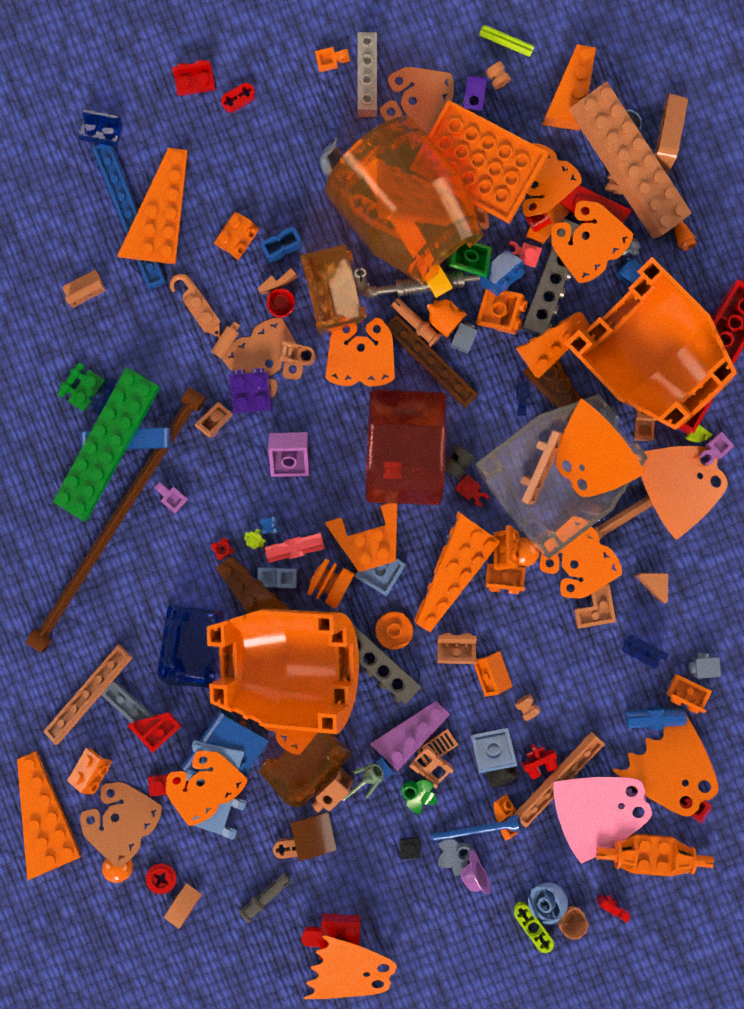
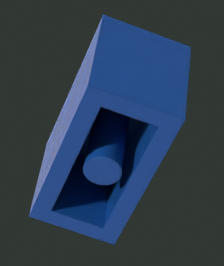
[479,249,525,296]

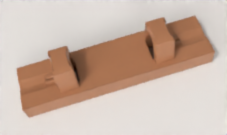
[520,430,564,505]

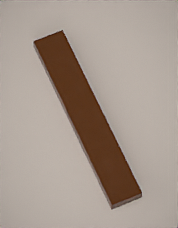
[387,314,478,409]

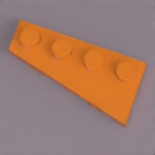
[516,312,590,378]

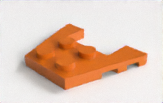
[325,501,398,572]

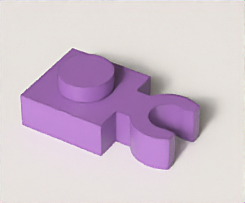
[698,432,734,465]

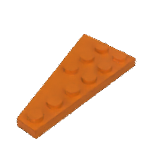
[414,511,500,632]

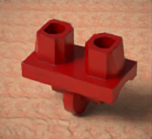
[521,744,558,779]

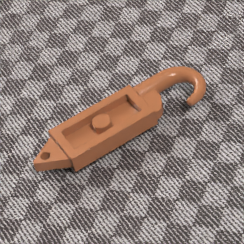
[170,274,221,338]

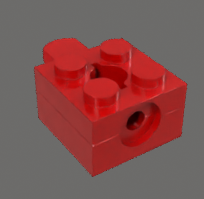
[301,913,361,960]

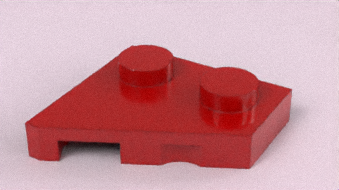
[128,711,182,753]

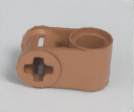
[278,341,316,366]

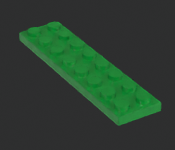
[53,367,161,521]

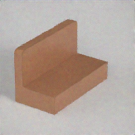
[62,270,107,308]

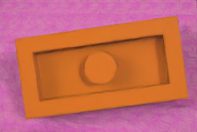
[474,651,512,697]

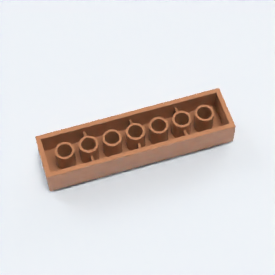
[568,81,692,239]

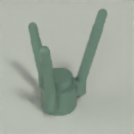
[342,763,384,801]

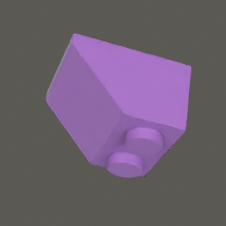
[268,432,309,477]

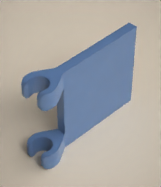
[184,740,244,782]
[185,795,247,840]

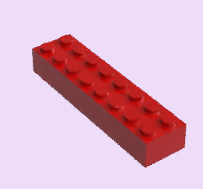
[678,279,744,434]

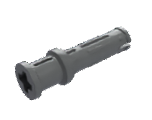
[239,872,292,923]

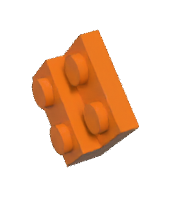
[476,289,528,335]

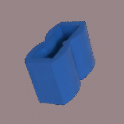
[261,228,302,263]

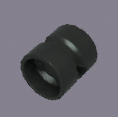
[440,444,476,480]

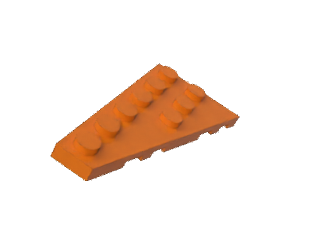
[117,148,188,264]
[17,751,82,881]

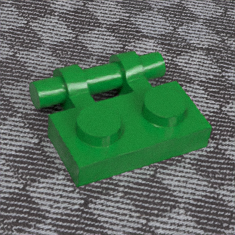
[57,362,106,412]

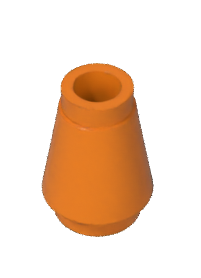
[673,221,697,251]

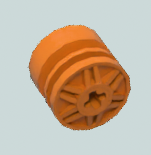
[307,559,355,609]

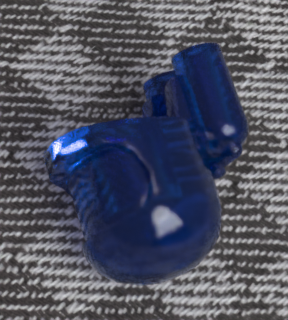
[88,377,117,415]

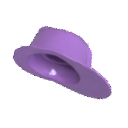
[461,850,491,894]

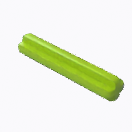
[480,25,534,57]

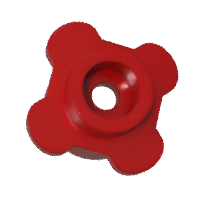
[211,538,234,560]

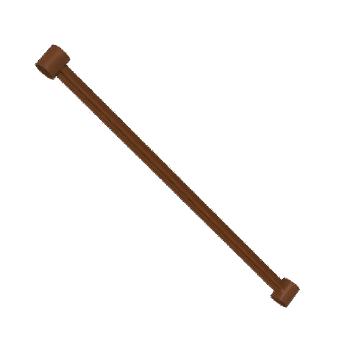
[25,387,207,654]

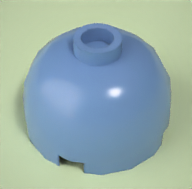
[528,882,568,924]

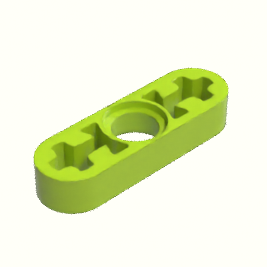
[513,902,554,953]

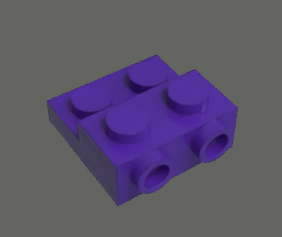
[229,368,272,414]

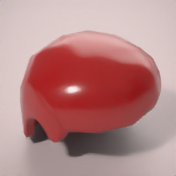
[266,288,295,318]

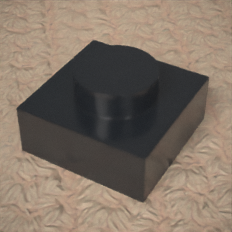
[399,837,420,860]

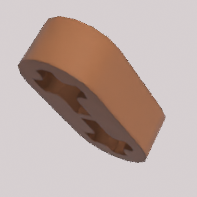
[273,837,298,859]

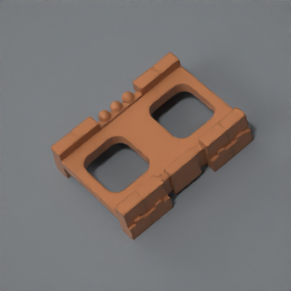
[409,745,454,789]

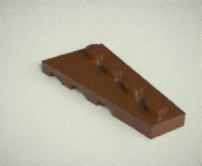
[522,360,581,421]
[216,556,290,614]

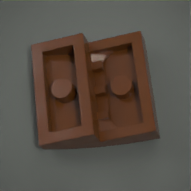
[290,811,337,861]

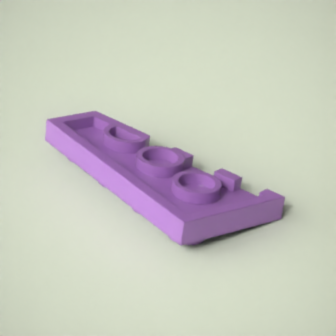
[370,701,450,771]

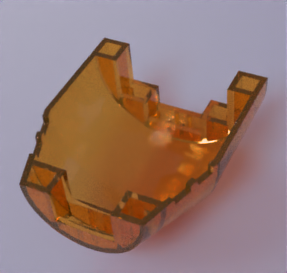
[325,116,484,286]

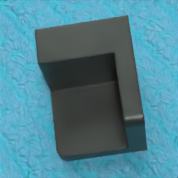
[486,766,519,787]

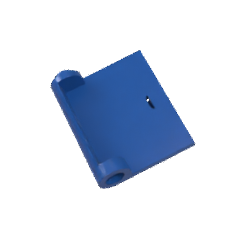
[182,709,269,795]

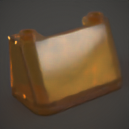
[300,244,367,336]
[258,733,352,807]

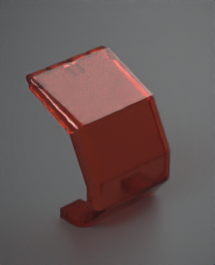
[365,389,447,505]

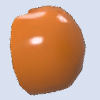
[518,537,539,567]
[101,855,134,883]

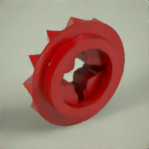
[146,862,177,894]

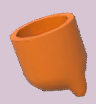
[427,299,467,338]

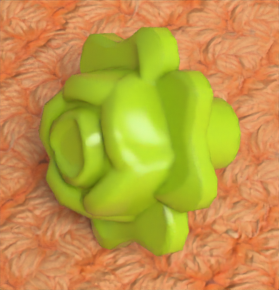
[244,529,265,549]

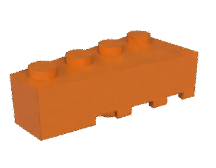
[542,44,596,131]

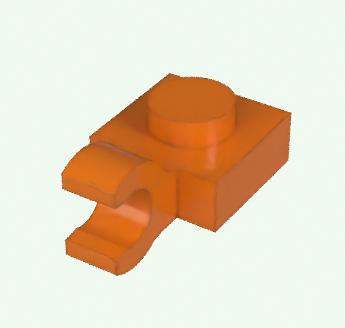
[315,47,350,72]

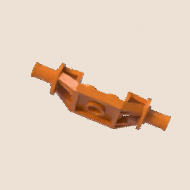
[596,833,714,876]

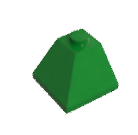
[446,236,492,278]

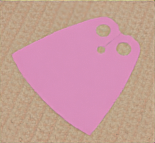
[553,777,652,864]

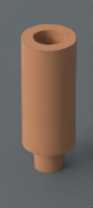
[211,322,240,359]

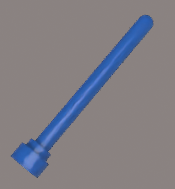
[430,815,522,841]

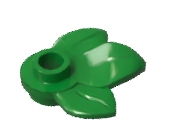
[401,779,437,814]

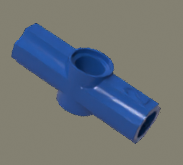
[625,706,687,730]

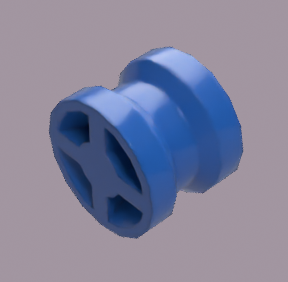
[259,517,280,534]

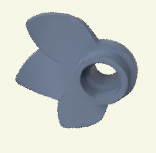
[437,839,473,876]

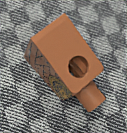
[312,767,354,813]

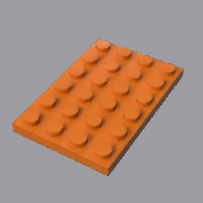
[410,100,549,224]

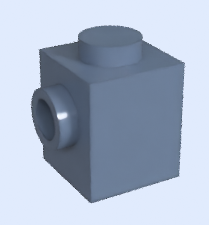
[689,653,721,679]

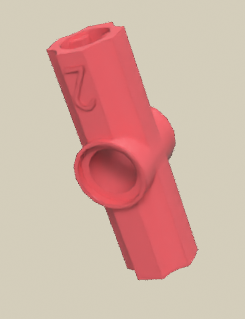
[265,533,325,563]

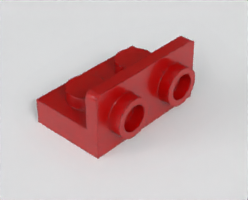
[172,60,216,96]

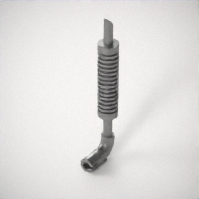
[354,268,480,298]

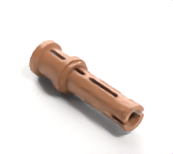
[391,297,442,347]

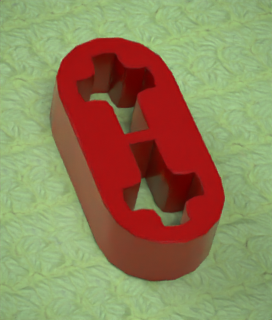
[221,83,256,113]

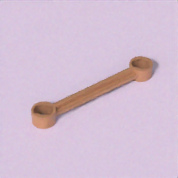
[587,496,653,540]

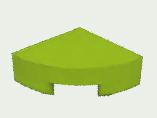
[685,424,713,443]

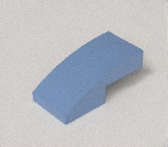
[257,567,297,588]

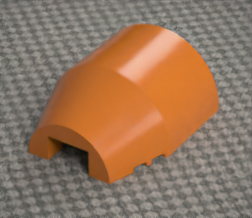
[565,257,737,430]
[207,608,359,734]

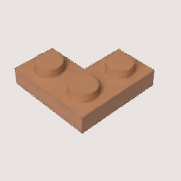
[574,584,616,629]

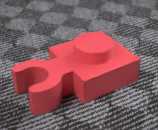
[509,241,542,268]

